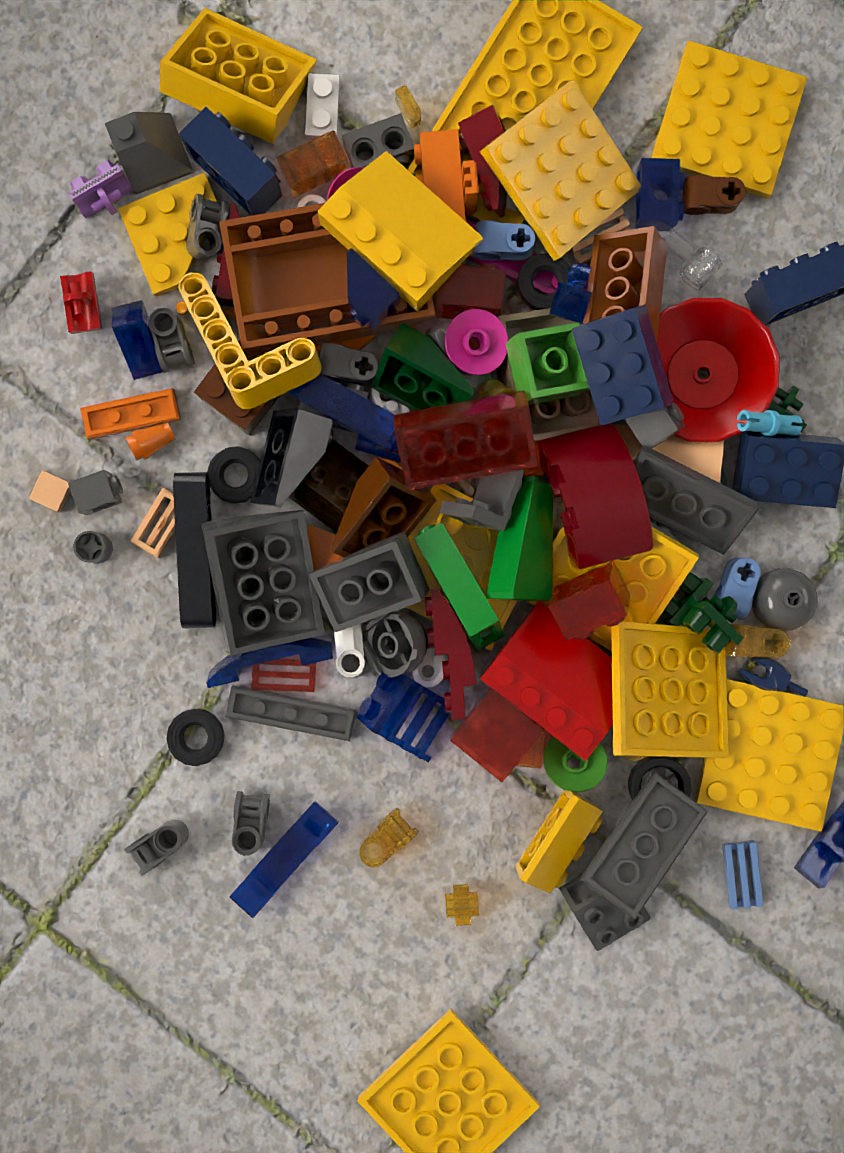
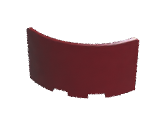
[538,423,653,569]

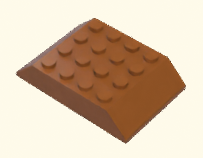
[219,203,436,352]

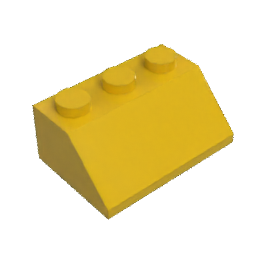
[515,790,603,894]

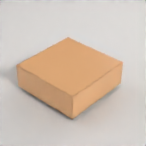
[29,470,70,512]

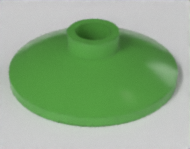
[543,736,607,793]

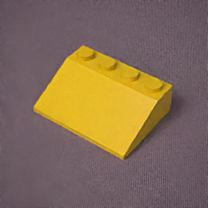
[159,7,317,144]
[317,151,483,312]

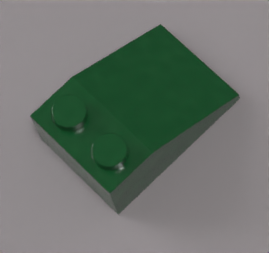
[371,323,475,433]

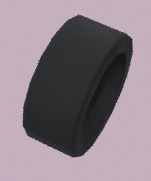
[628,756,692,800]

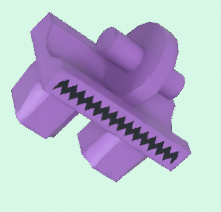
[68,160,133,218]

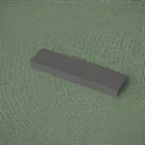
[225,685,357,742]

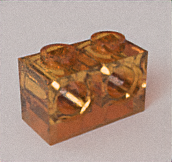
[276,130,349,198]

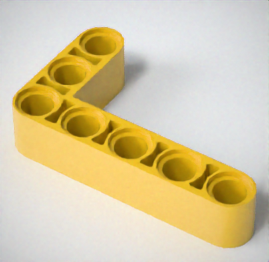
[178,273,322,409]

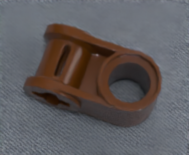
[682,175,746,215]

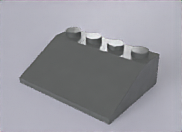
[201,510,325,656]

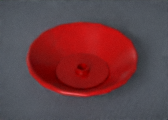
[657,298,780,442]

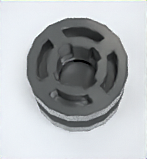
[73,531,113,564]

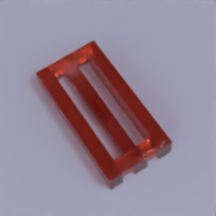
[251,657,317,692]

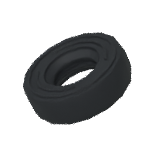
[517,253,574,310]
[207,446,260,504]
[166,708,225,766]

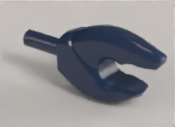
[738,657,808,697]

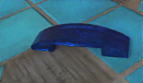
[206,637,333,688]
[229,801,339,918]

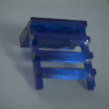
[357,672,451,763]

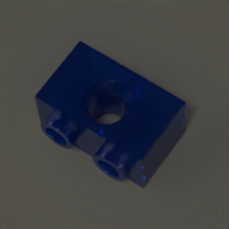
[635,158,685,232]

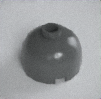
[752,568,818,631]
[363,612,428,677]

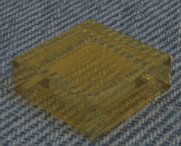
[395,84,421,129]

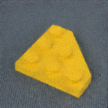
[118,172,217,297]

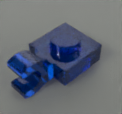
[549,263,592,324]

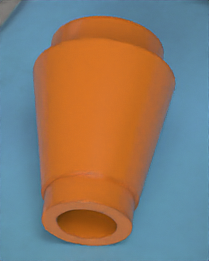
[125,422,176,461]

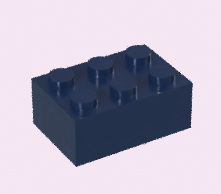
[179,107,283,216]
[744,241,844,326]
[572,304,674,425]
[732,431,844,508]

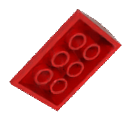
[479,601,613,761]

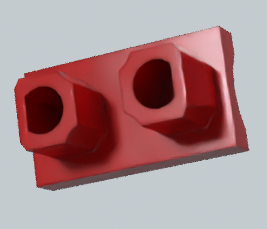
[60,271,102,334]

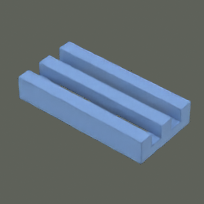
[722,840,763,910]

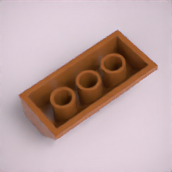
[583,226,667,342]

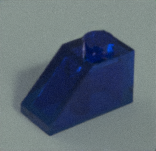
[347,248,400,330]
[111,300,163,380]

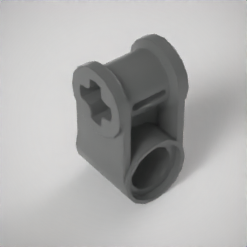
[186,193,229,260]
[149,307,195,373]
[319,343,378,384]
[232,791,270,856]
[124,820,189,876]

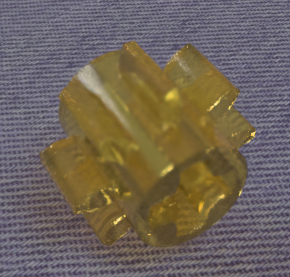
[445,884,479,926]

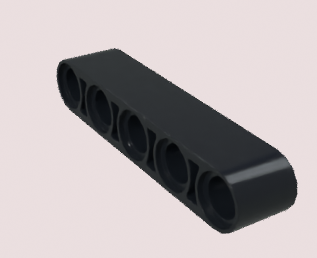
[173,472,216,629]

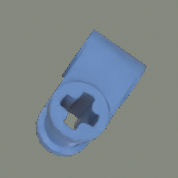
[473,220,535,261]
[712,558,761,621]

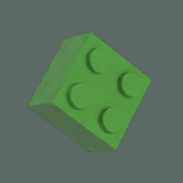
[505,322,589,407]

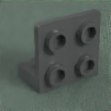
[439,463,525,531]
[559,874,651,951]

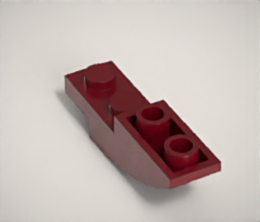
[425,589,477,720]

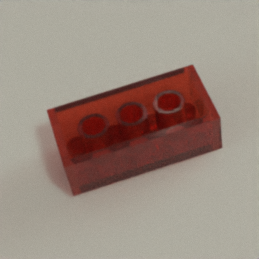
[394,390,538,490]

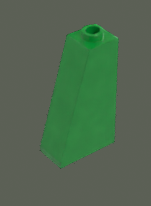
[487,476,553,601]
[414,523,505,652]

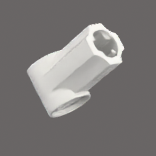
[334,623,366,678]

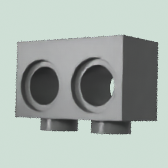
[342,113,415,168]

